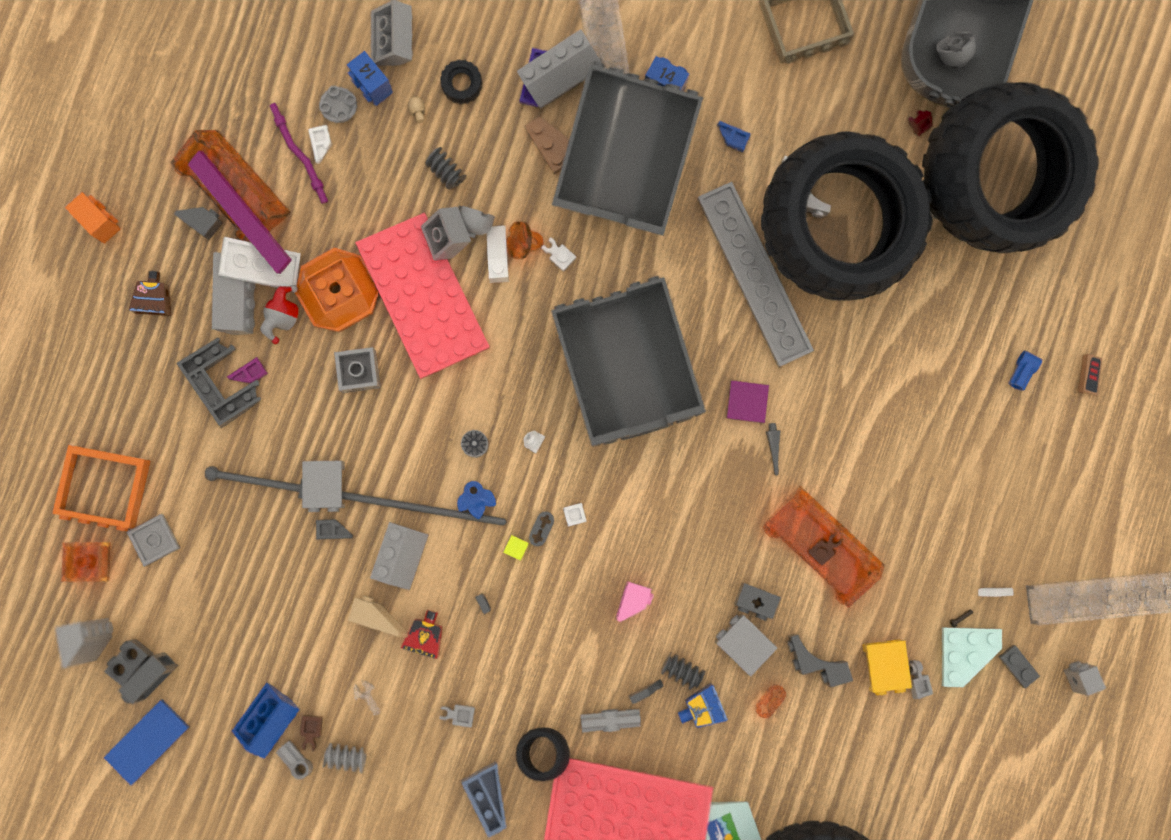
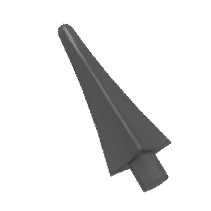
[765,423,781,476]

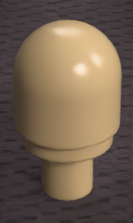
[408,97,425,123]

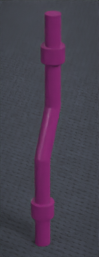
[269,103,328,204]

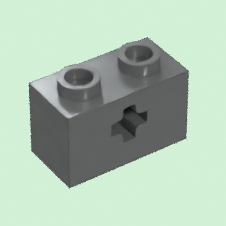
[734,583,781,621]

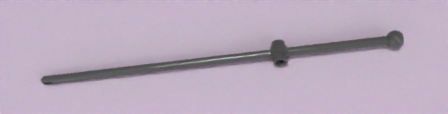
[205,466,507,526]

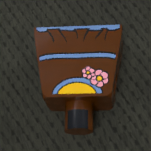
[129,271,171,316]

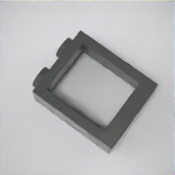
[118,652,178,704]

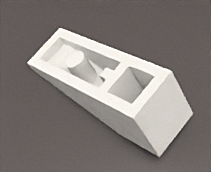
[487,226,509,283]

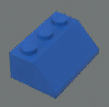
[232,682,300,759]

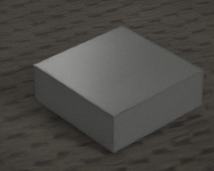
[475,593,491,614]

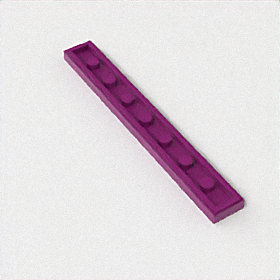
[188,151,292,274]

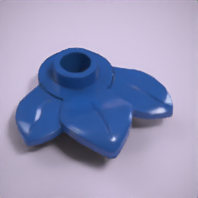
[457,481,496,519]

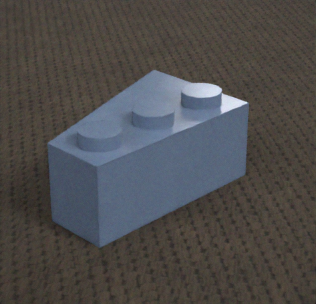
[460,762,506,838]

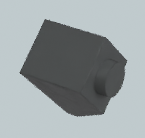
[174,207,223,240]

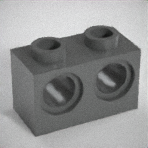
[104,639,154,686]

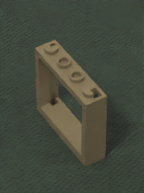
[759,0,854,63]

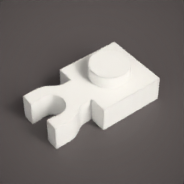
[541,238,576,272]

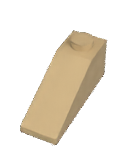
[348,596,408,637]

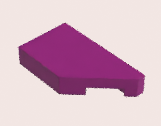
[227,357,268,384]

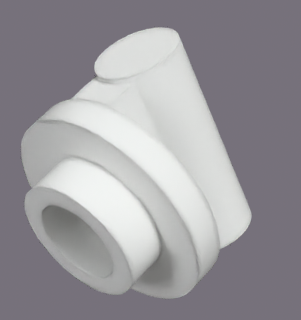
[524,431,545,453]

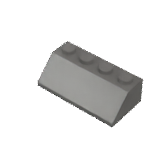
[517,29,601,109]
[212,252,255,335]
[55,618,113,668]

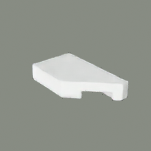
[308,125,332,164]
[978,588,1013,597]

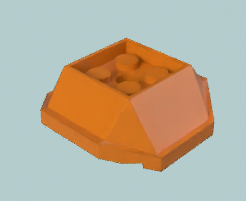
[295,247,379,333]

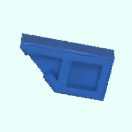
[718,121,751,152]

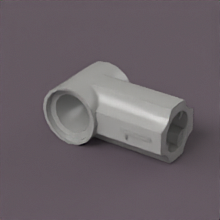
[276,740,313,779]

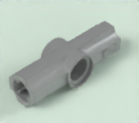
[581,709,641,732]

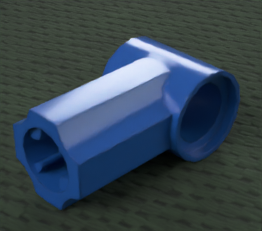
[1008,350,1042,391]

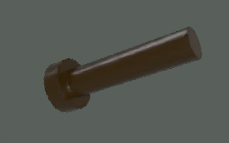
[950,609,973,628]

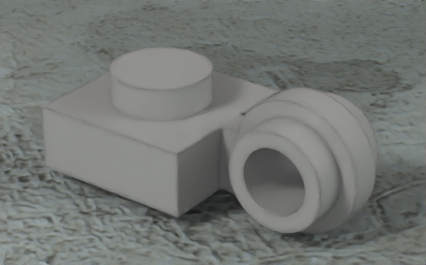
[908,660,933,699]

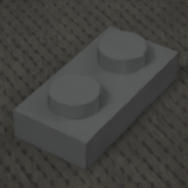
[999,645,1040,689]

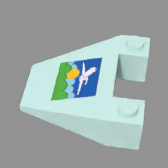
[706,801,761,840]

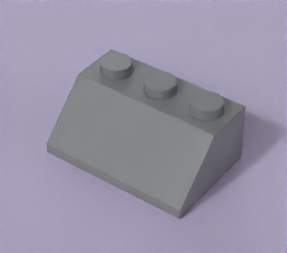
[371,0,413,66]
[370,522,429,590]

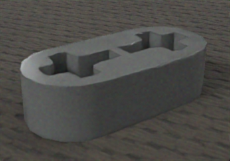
[529,511,554,547]

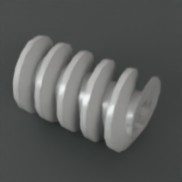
[323,743,366,773]

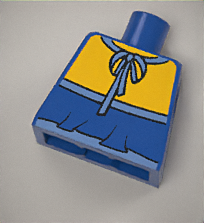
[678,683,728,728]

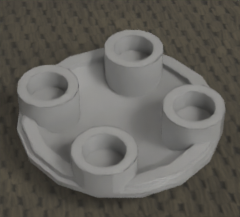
[319,86,357,123]

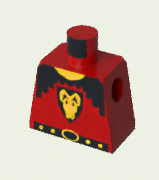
[401,610,443,659]

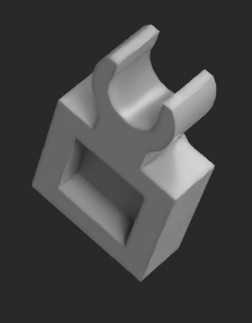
[439,704,475,728]

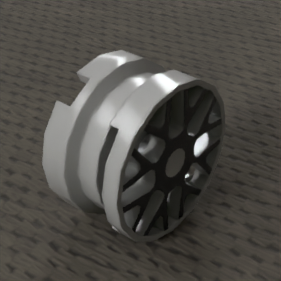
[461,430,489,458]

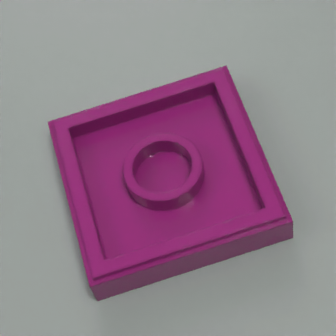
[726,380,769,423]

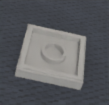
[127,514,180,567]

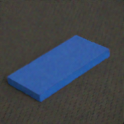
[104,699,189,785]

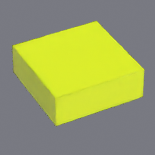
[503,535,529,561]

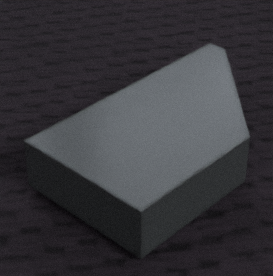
[316,519,353,540]
[628,679,664,704]

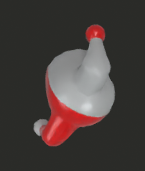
[260,285,299,345]

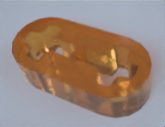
[755,684,786,718]

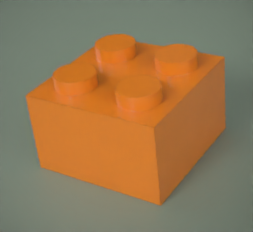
[65,192,121,244]

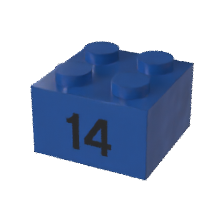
[347,51,393,106]
[645,56,690,91]

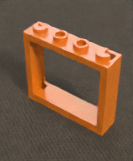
[52,445,150,532]

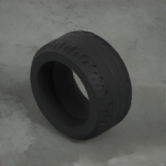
[516,728,570,782]

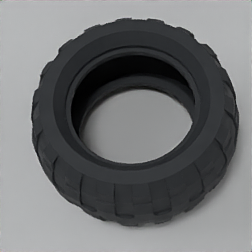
[922,82,1099,253]
[761,131,933,301]

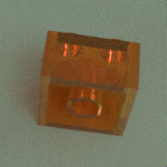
[61,542,110,582]

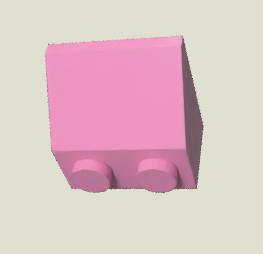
[616,581,653,622]

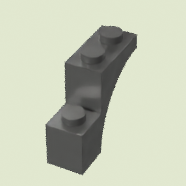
[787,633,853,687]

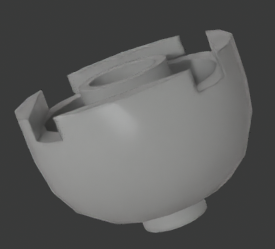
[936,31,976,68]
[458,205,495,238]

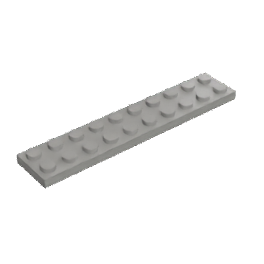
[697,182,814,367]

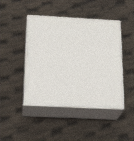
[563,503,587,527]

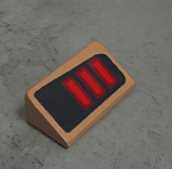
[1078,354,1103,396]

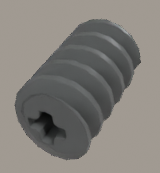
[425,147,467,190]
[661,652,706,690]

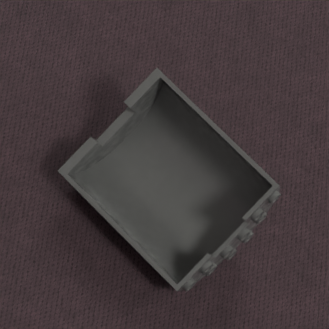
[552,61,704,236]
[551,276,706,447]

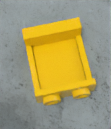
[862,639,912,695]

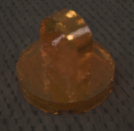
[507,221,544,260]

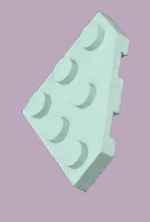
[942,627,1002,687]

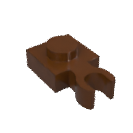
[808,532,843,566]
[300,715,323,751]

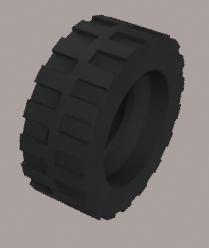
[440,59,482,104]

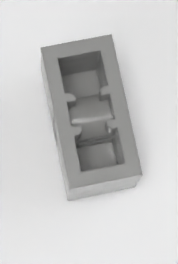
[1064,661,1106,696]

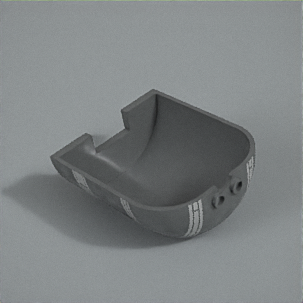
[901,0,1034,108]

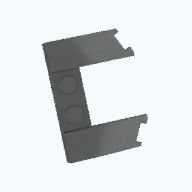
[176,338,261,428]

